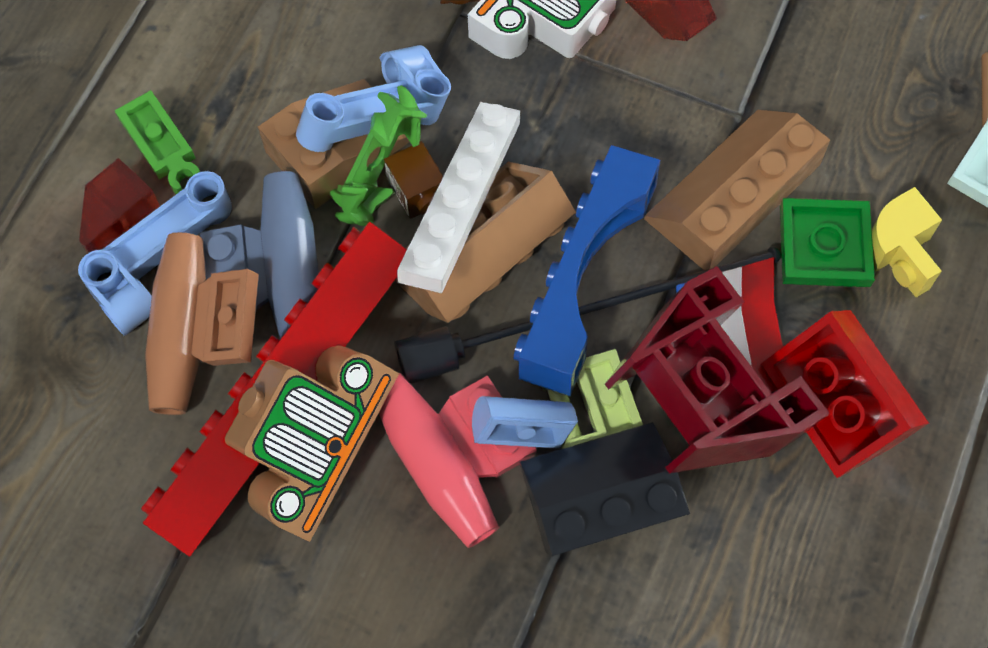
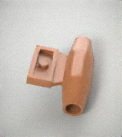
[145,232,259,415]

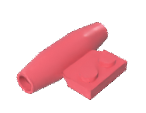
[379,373,537,548]

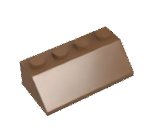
[644,110,830,271]
[394,161,576,323]

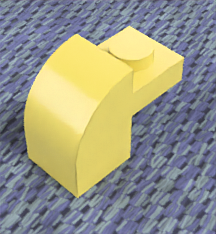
[872,187,942,297]

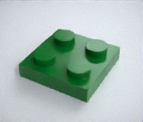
[780,198,875,287]

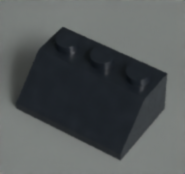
[519,422,690,556]

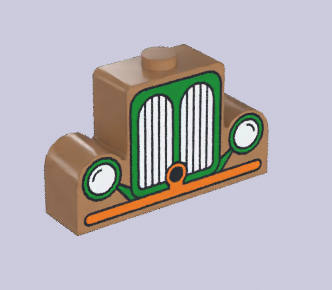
[225,345,399,542]

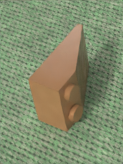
[258,79,410,209]

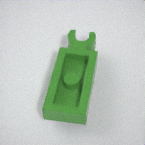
[114,90,200,194]

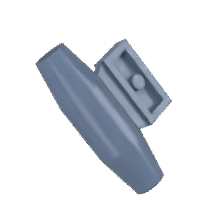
[199,171,319,339]

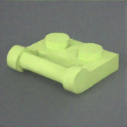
[542,349,643,449]

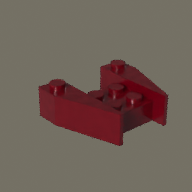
[605,266,830,473]

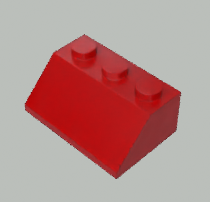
[761,310,929,478]

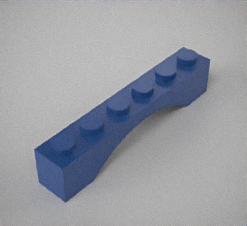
[513,145,660,397]

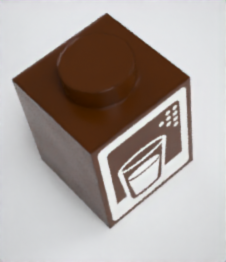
[383,141,443,219]

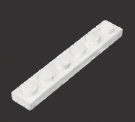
[397,102,520,293]

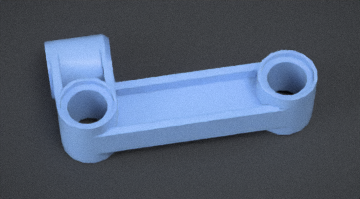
[296,45,451,152]
[78,171,232,336]

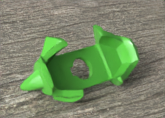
[330,85,427,226]

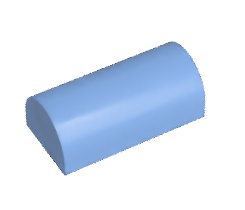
[472,396,578,448]

